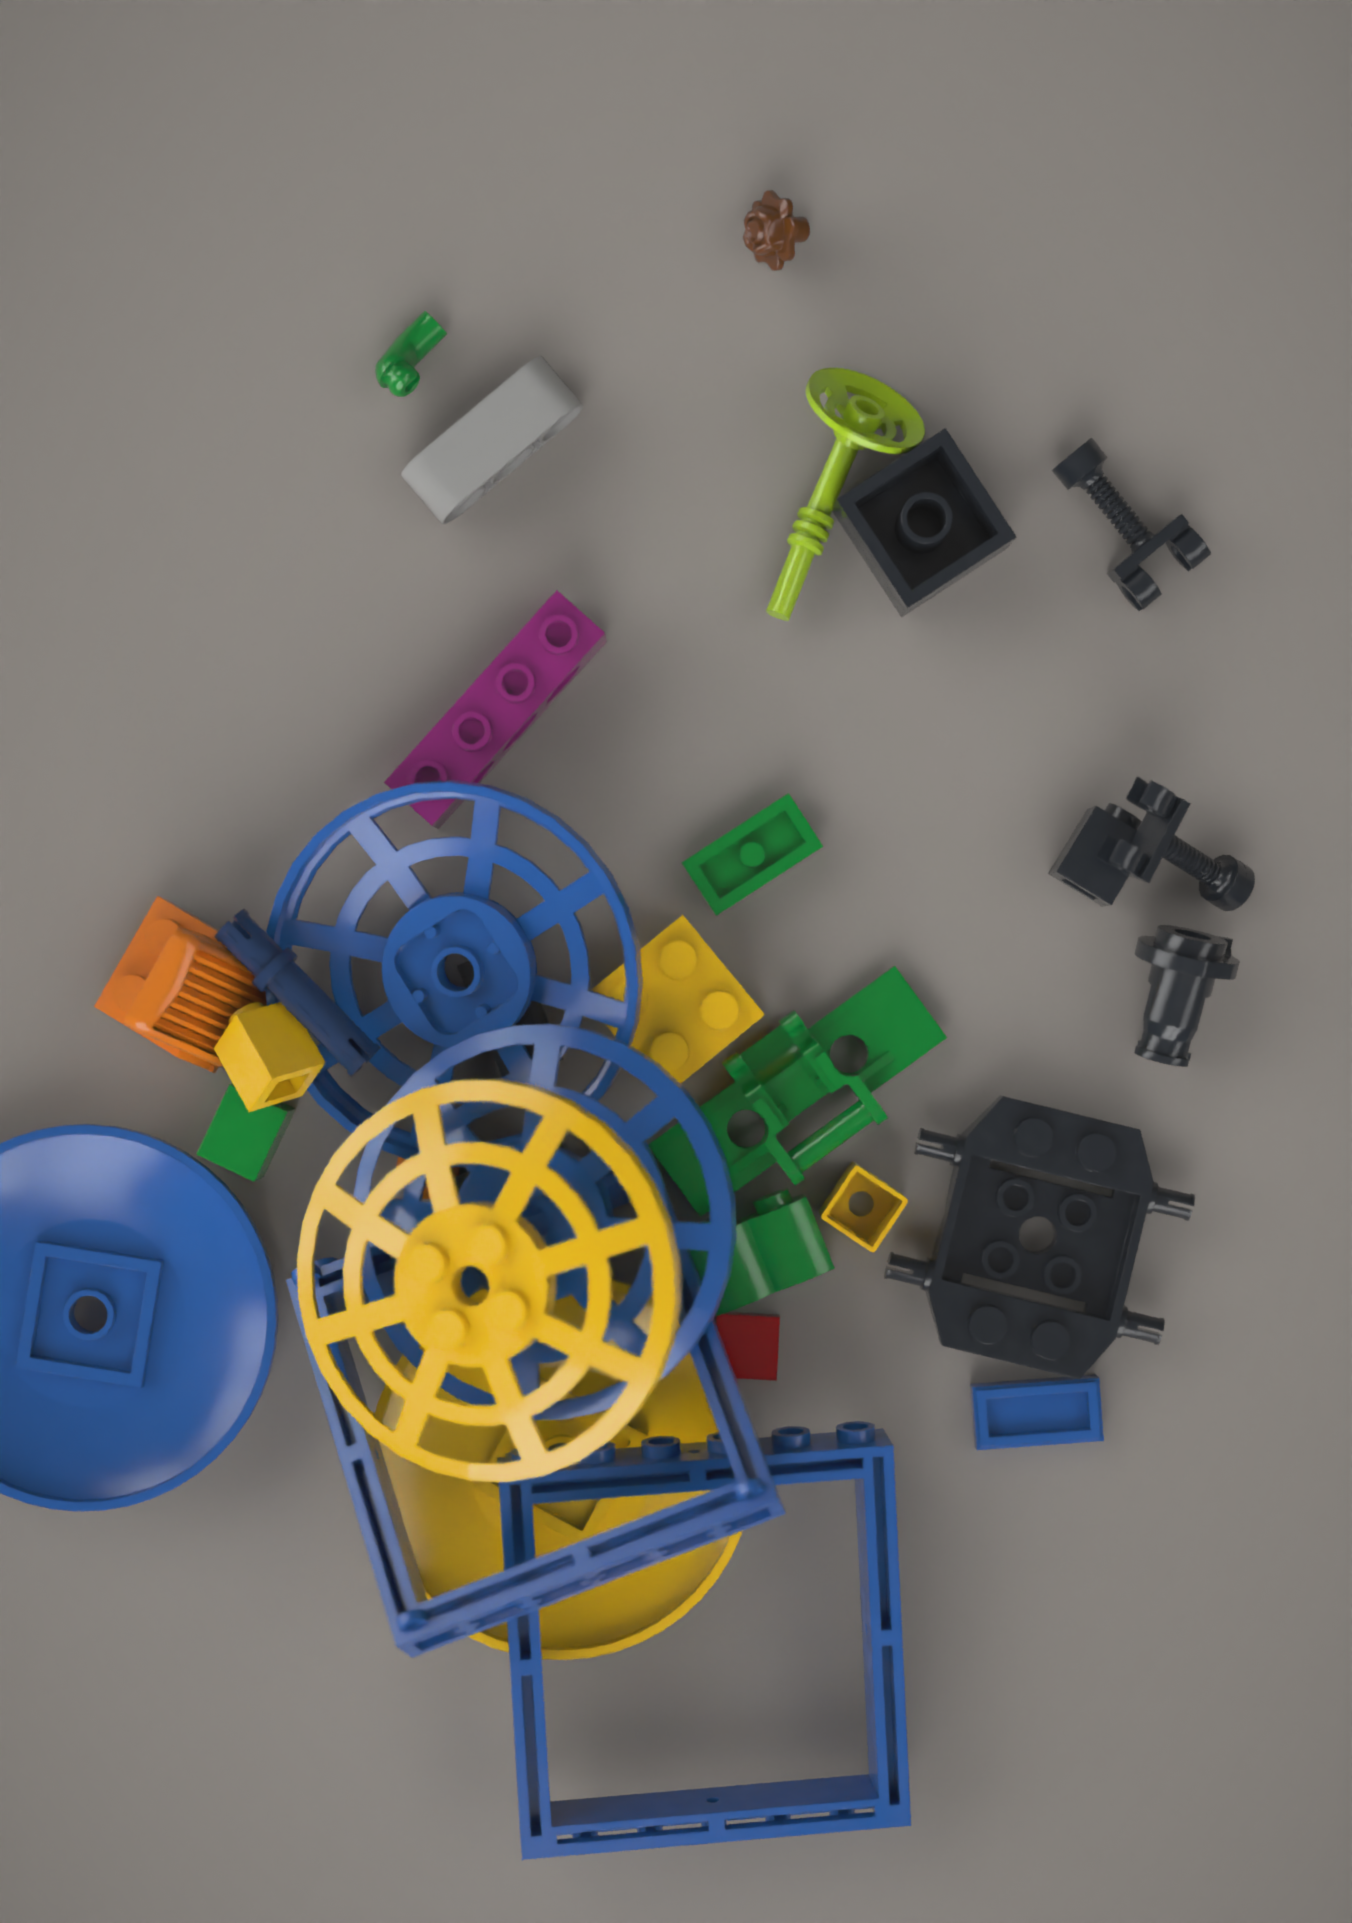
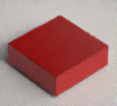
[716,1312,780,1381]

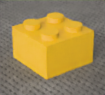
[591,915,765,1084]

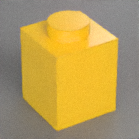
[214,1002,326,1112]

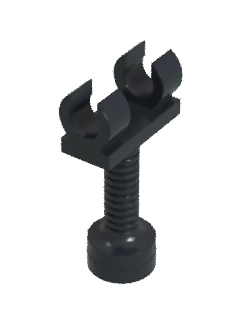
[1052,438,1211,611]
[1096,776,1255,911]

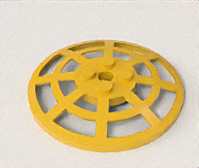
[297,1079,681,1482]

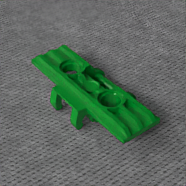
[648,966,947,1217]

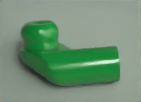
[375,311,447,397]

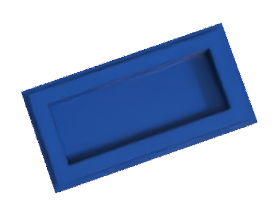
[970,1374,1104,1450]

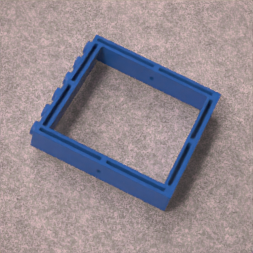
[286,1141,786,1658]
[497,1421,911,1860]

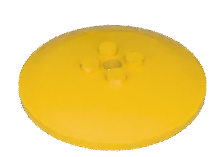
[375,1278,743,1660]

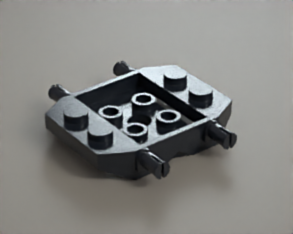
[884,1095,1195,1379]

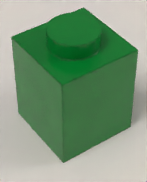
[196,1083,296,1182]

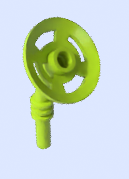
[766,367,925,621]

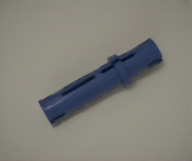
[214,908,381,1077]

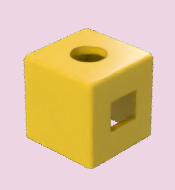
[818,1161,908,1252]

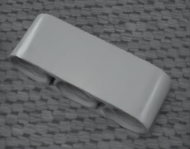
[401,356,584,525]

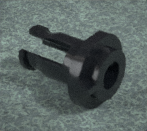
[1134,925,1240,1067]

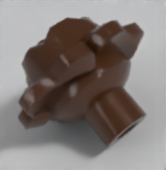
[743,190,810,271]

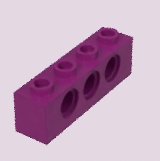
[384,590,607,829]

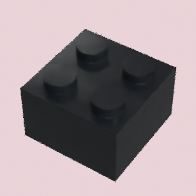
[832,428,1017,618]

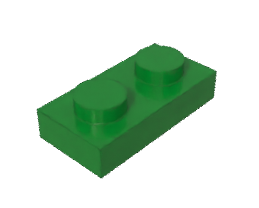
[681,793,823,916]

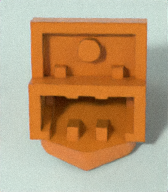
[94,896,267,1073]

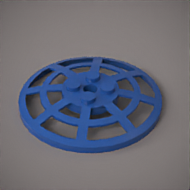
[265,780,643,1167]
[354,1024,736,1420]

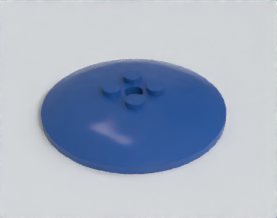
[0,1124,279,1512]

